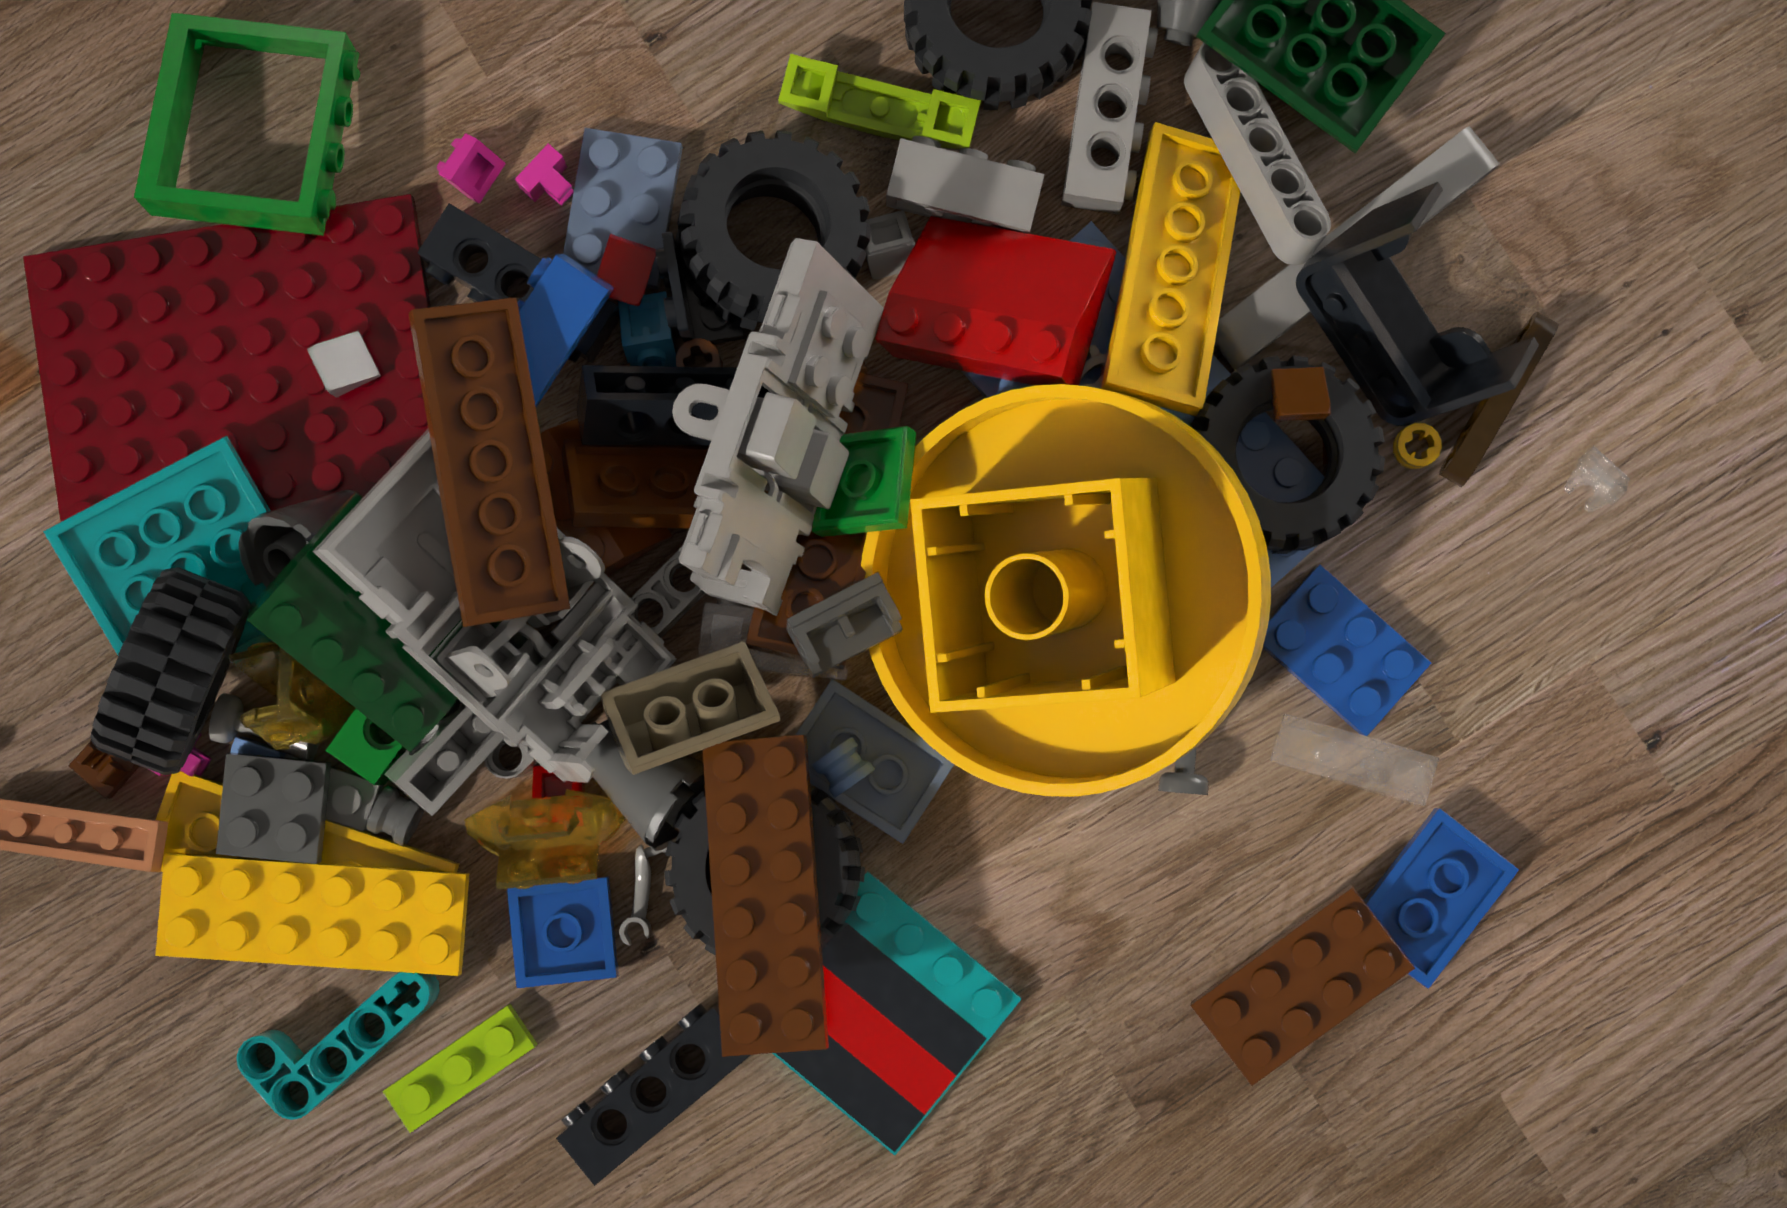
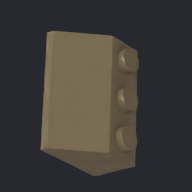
[601,641,781,775]

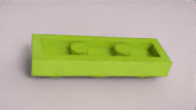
[382,1004,538,1133]

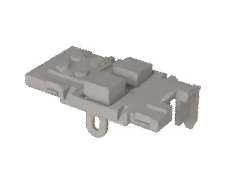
[672,238,884,616]
[313,429,677,783]

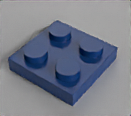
[507,876,619,988]

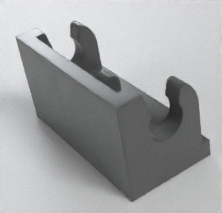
[786,572,903,678]

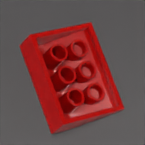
[875,216,1117,386]

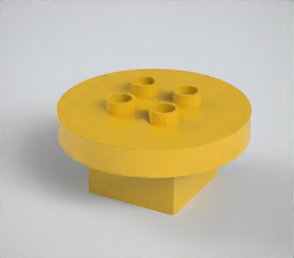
[861,384,1271,797]

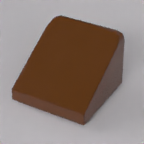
[1271,367,1331,421]

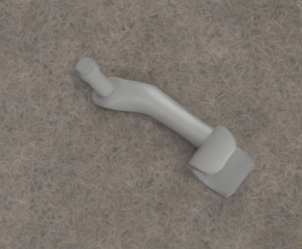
[619,844,667,946]

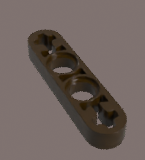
[1439,311,1559,487]

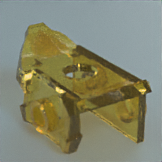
[229,643,355,750]
[464,789,626,889]

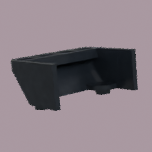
[1296,182,1539,426]

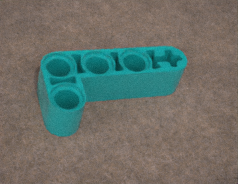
[236,972,440,1120]

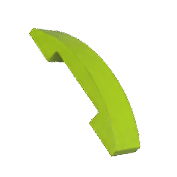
[778,54,981,149]

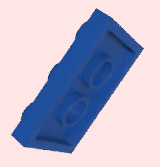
[1263,564,1431,737]
[1364,808,1519,989]

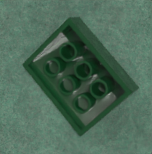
[1196,0,1446,154]
[247,491,502,752]

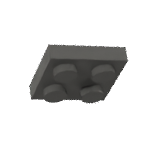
[216,752,331,864]

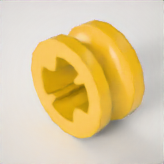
[1393,423,1442,469]

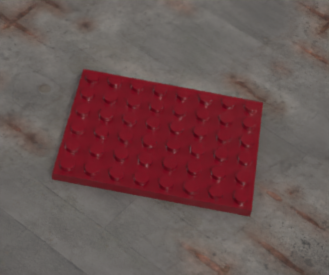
[23,194,431,522]

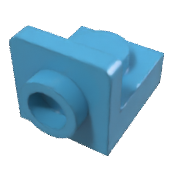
[618,291,677,367]

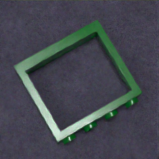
[134,13,361,236]

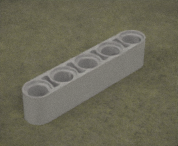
[1184,42,1331,265]

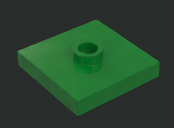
[812,426,916,537]

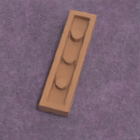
[0,798,169,872]

